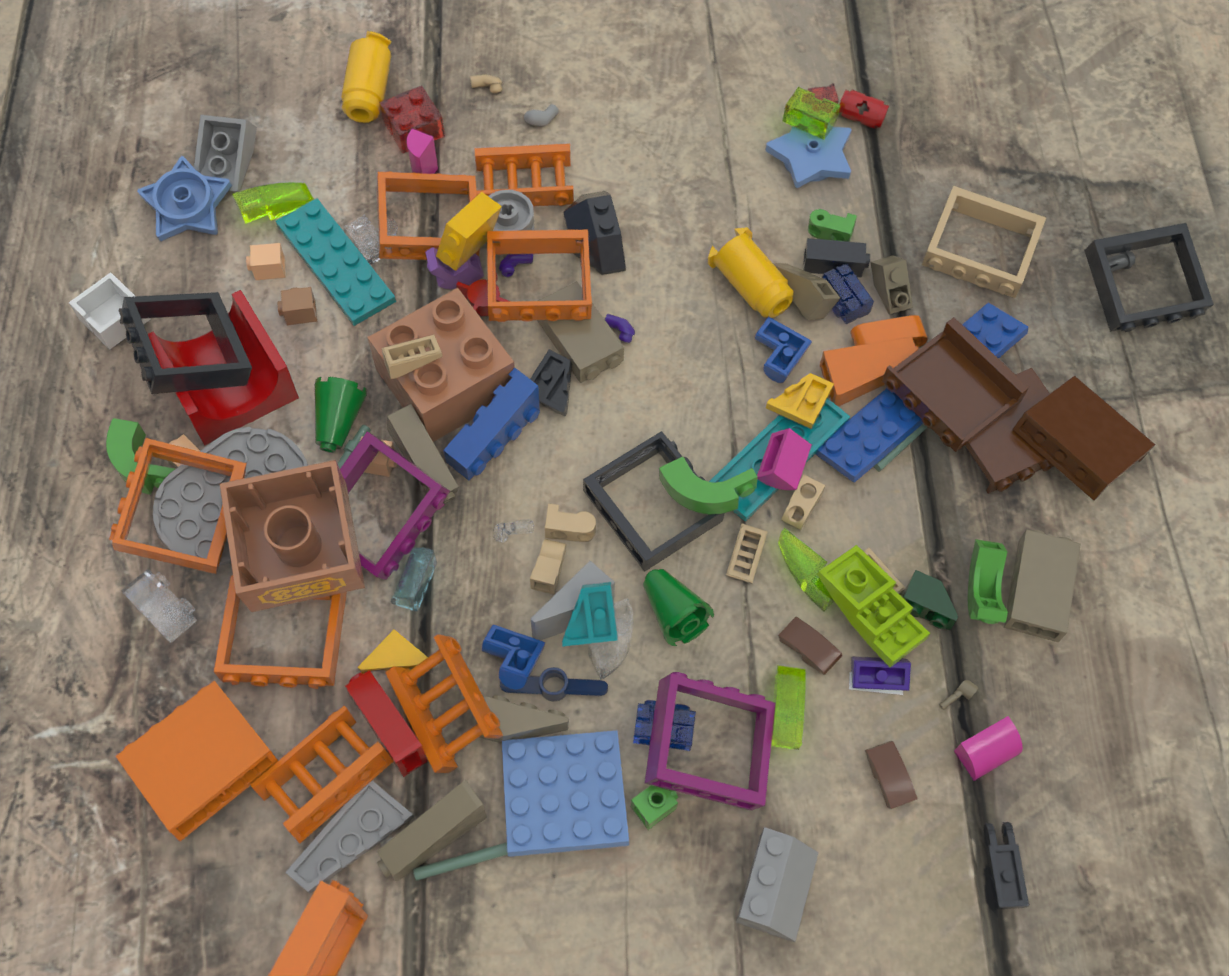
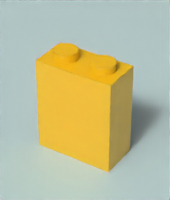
[436,192,502,271]

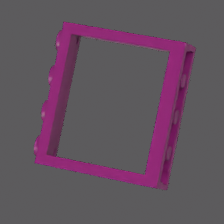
[340,432,450,580]
[644,672,776,810]

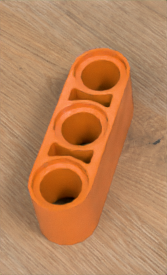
[851,315,928,347]

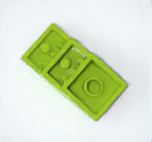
[817,545,930,667]

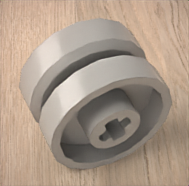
[486,190,535,245]

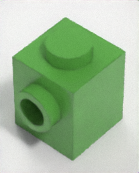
[630,785,678,830]

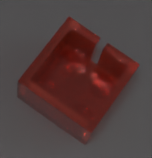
[379,85,445,153]

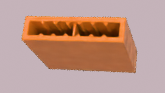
[115,681,278,842]

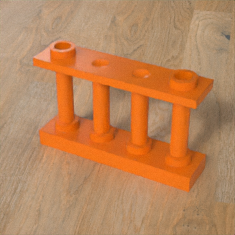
[475,143,574,206]
[385,634,503,773]
[250,706,393,844]

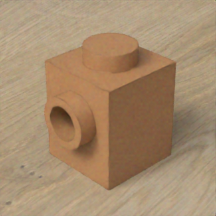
[277,287,317,325]

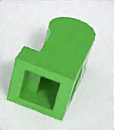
[808,209,857,242]

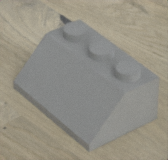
[736,827,818,942]

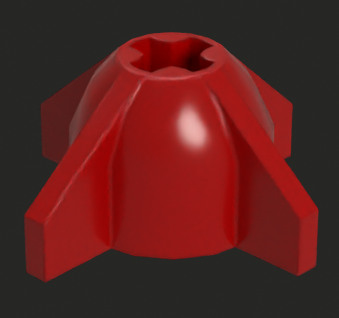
[456,273,511,317]

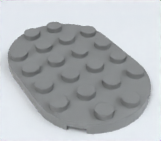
[153,427,308,566]

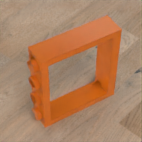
[377,171,480,260]
[487,230,592,322]
[109,438,247,574]
[214,575,347,689]
[268,880,368,976]

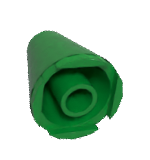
[314,377,368,453]
[643,569,714,646]

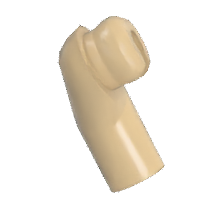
[470,74,503,93]

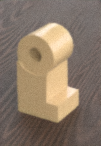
[781,475,826,530]
[545,504,596,542]
[530,539,566,595]

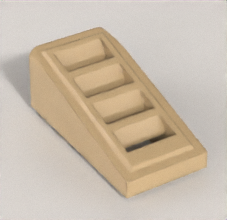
[382,335,442,379]
[726,524,768,584]

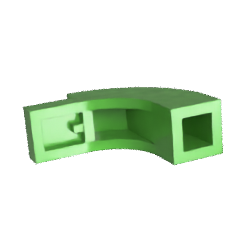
[106,418,175,495]
[659,457,758,514]
[968,539,1008,624]

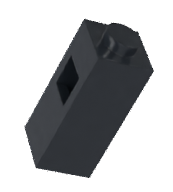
[803,238,870,278]

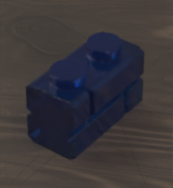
[822,264,874,324]
[633,700,696,751]

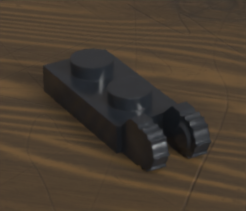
[983,822,1029,909]

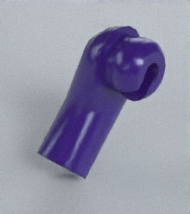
[499,254,533,277]
[605,314,635,343]

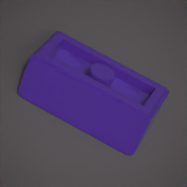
[851,656,911,691]

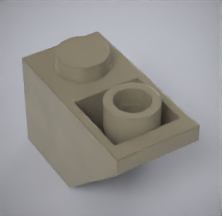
[871,256,913,314]

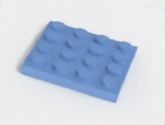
[502,730,629,857]

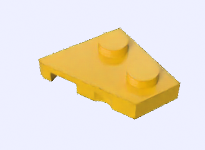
[766,373,834,429]

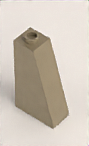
[387,404,458,504]
[377,780,487,882]

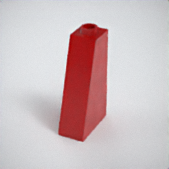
[345,670,428,778]

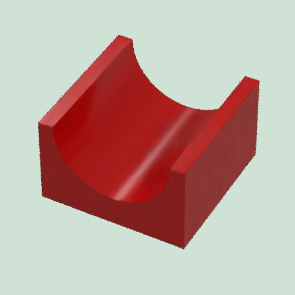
[148,290,299,446]

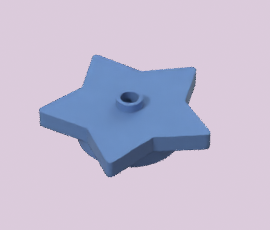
[765,112,851,188]
[137,156,232,241]

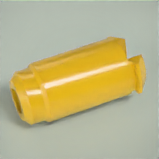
[341,31,391,123]
[708,227,794,318]

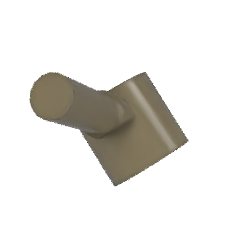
[939,680,978,710]

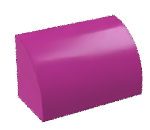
[407,129,438,174]
[757,428,812,490]
[954,716,1023,781]

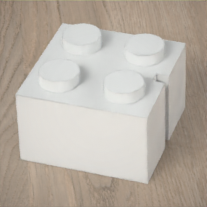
[69,272,151,350]

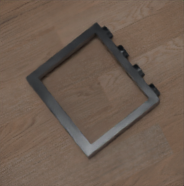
[1084,223,1214,332]
[118,292,252,394]
[583,431,725,572]

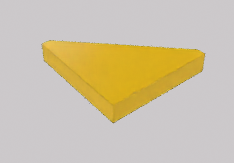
[358,629,428,673]

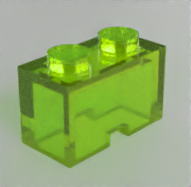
[782,87,841,140]

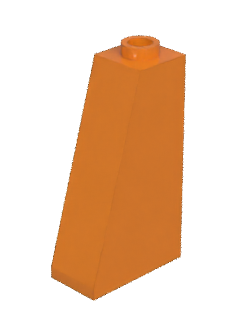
[820,337,919,407]

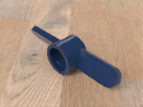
[500,667,608,702]

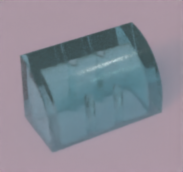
[391,548,437,612]

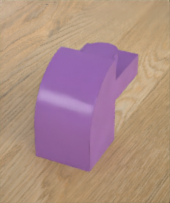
[425,247,484,289]

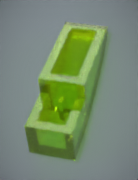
[232,182,314,224]
[778,528,834,612]
[771,665,806,750]

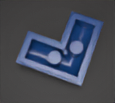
[755,317,812,383]
[482,625,545,690]

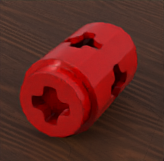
[837,90,889,128]

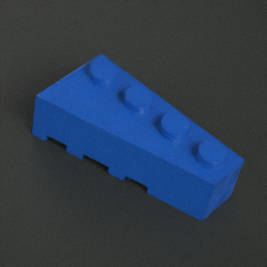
[443,368,540,481]

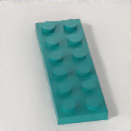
[276,198,396,326]
[709,398,850,522]

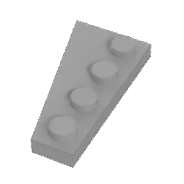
[286,781,414,894]

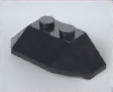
[563,191,626,275]

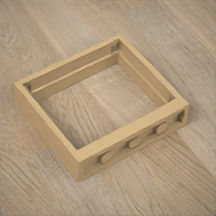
[922,186,1046,298]

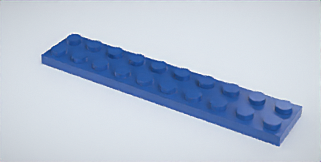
[815,303,1028,483]

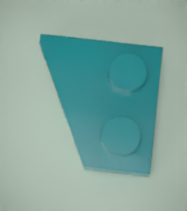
[562,582,618,647]

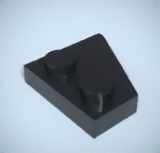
[530,349,572,416]

